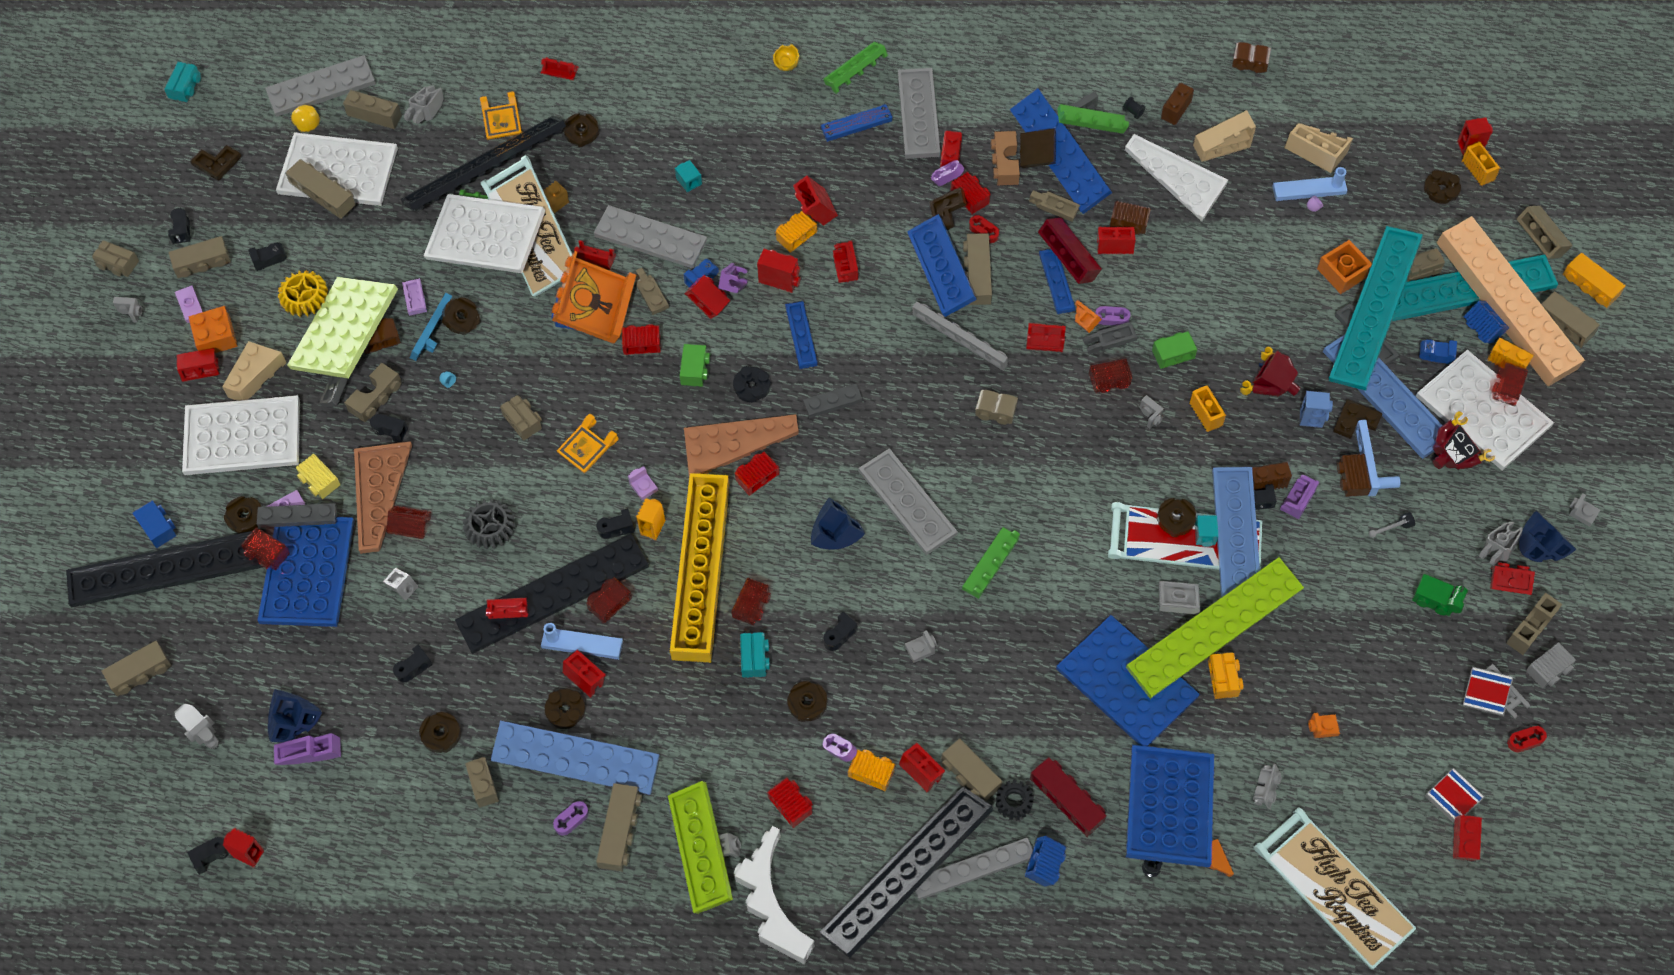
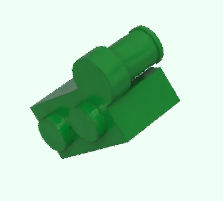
[1412,574,1468,616]

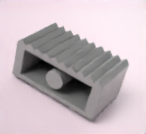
[1526,642,1576,688]

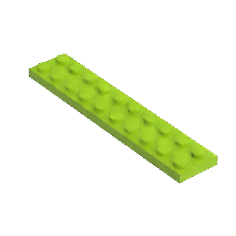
[1126,557,1304,699]

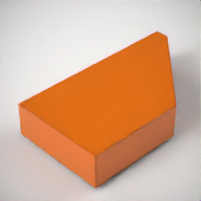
[1075,300,1102,333]
[1208,839,1234,877]

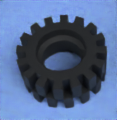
[996,780,1034,820]

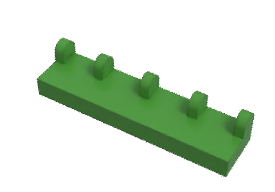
[823,42,888,94]
[1057,104,1129,133]
[962,527,1020,599]

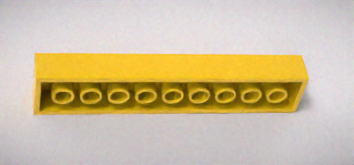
[670,473,729,663]

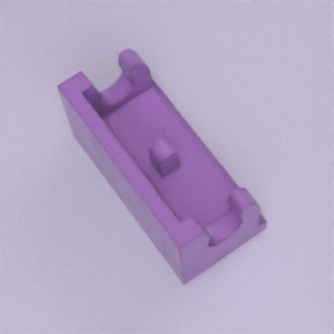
[718,263,748,293]
[1280,475,1319,519]

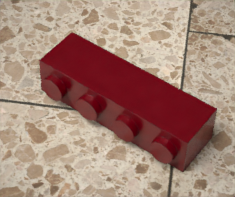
[1038,218,1102,284]
[1030,757,1107,837]

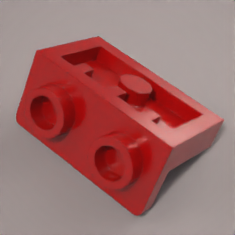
[1490,562,1535,595]

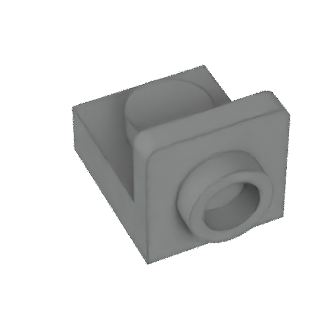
[113,297,142,322]
[1140,395,1164,429]
[1569,494,1600,527]
[382,568,418,600]
[905,630,937,663]
[718,833,741,857]

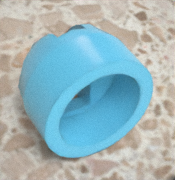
[439,371,456,388]

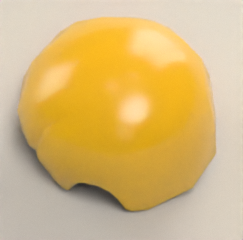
[773,44,799,71]
[291,105,320,132]

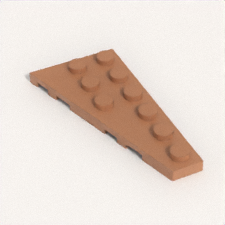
[684,415,799,476]
[354,442,412,554]

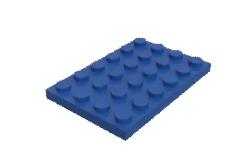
[258,517,355,627]
[1056,615,1200,747]
[1126,745,1214,867]

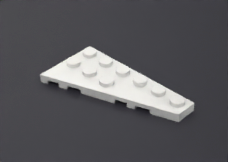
[1125,134,1228,221]

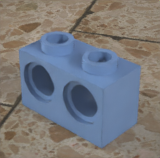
[1300,391,1333,428]

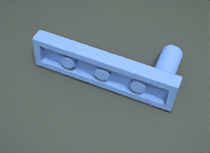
[1272,167,1347,201]
[1355,420,1400,496]
[541,623,623,659]

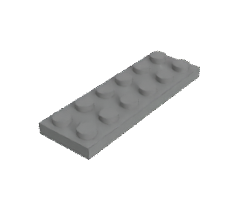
[265,55,376,117]
[898,68,940,159]
[594,205,707,269]
[858,448,958,555]

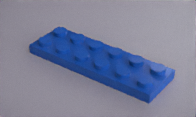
[907,214,977,317]

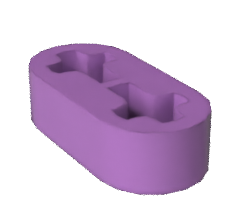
[931,160,964,186]
[1095,306,1130,326]
[823,734,857,762]
[553,801,589,836]

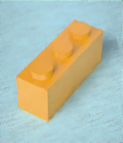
[1563,252,1625,308]

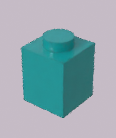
[675,160,702,192]
[1195,515,1219,547]

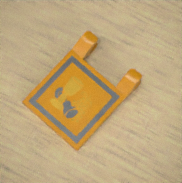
[480,92,522,140]
[557,414,619,474]

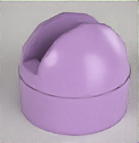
[1307,196,1323,212]

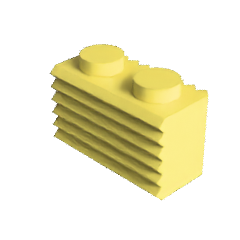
[296,454,340,499]

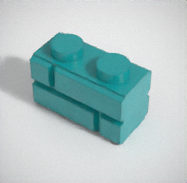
[164,62,201,102]
[740,632,770,678]

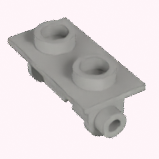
[1253,764,1282,810]

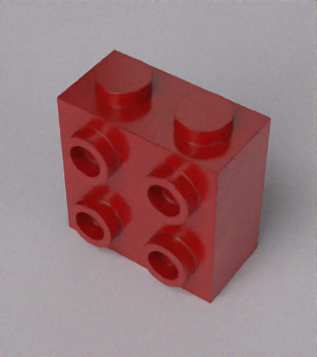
[793,175,838,225]
[757,249,801,293]

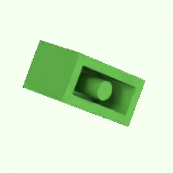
[1152,331,1197,369]
[680,344,710,387]

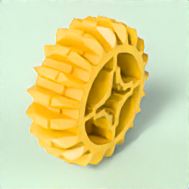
[278,270,328,317]

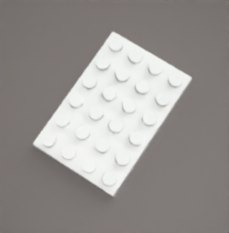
[276,133,398,206]
[424,194,545,273]
[1416,350,1554,471]
[182,395,300,475]

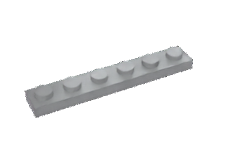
[912,301,1008,371]
[915,837,1033,900]

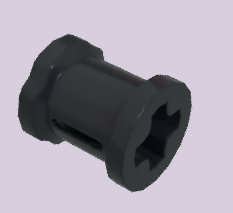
[1122,97,1146,119]
[1142,860,1163,878]

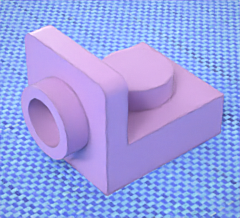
[628,466,658,500]

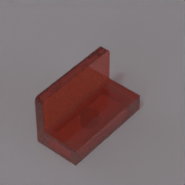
[386,506,431,539]

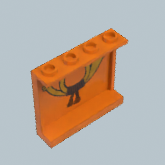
[551,251,636,344]

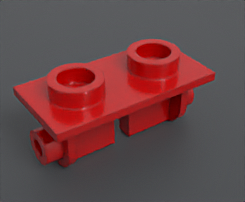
[540,57,579,80]
[486,598,528,619]

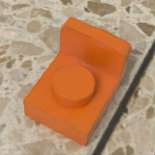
[1308,713,1340,738]

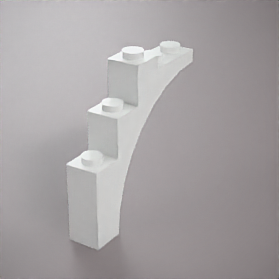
[734,826,814,964]

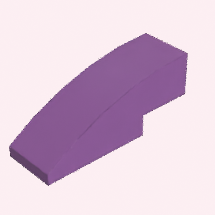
[274,733,341,765]

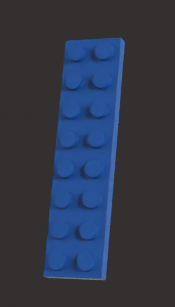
[1010,88,1112,214]

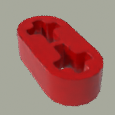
[969,215,999,243]
[1507,726,1547,752]

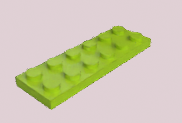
[668,781,733,914]

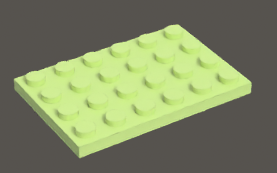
[287,277,398,379]

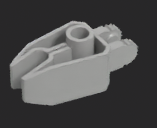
[404,86,444,124]
[1479,522,1523,566]
[174,703,219,749]

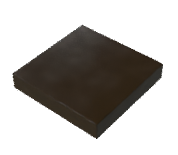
[1020,129,1056,168]

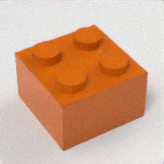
[1317,240,1372,294]
[188,306,238,353]

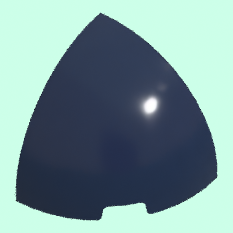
[811,497,865,550]
[1519,510,1576,562]
[268,689,322,742]

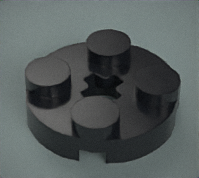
[733,366,771,403]

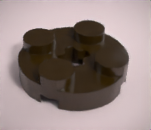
[564,113,599,147]
[1424,170,1461,204]
[442,297,480,335]
[224,496,262,534]
[1156,498,1196,537]
[787,681,827,722]
[544,689,585,729]
[419,712,461,753]

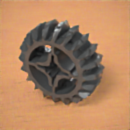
[463,498,515,550]

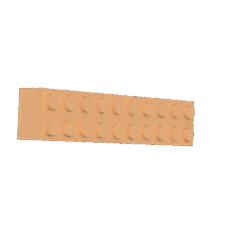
[1437,216,1585,386]

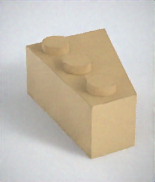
[1193,110,1256,162]
[1285,123,1353,173]
[222,341,286,401]

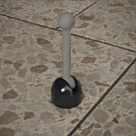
[1369,512,1415,538]

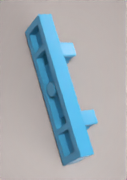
[409,293,452,361]

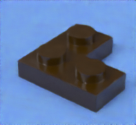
[190,145,242,181]
[929,187,967,230]
[1333,399,1382,439]

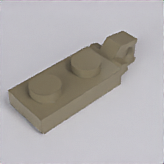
[1029,190,1080,222]
[636,268,669,315]

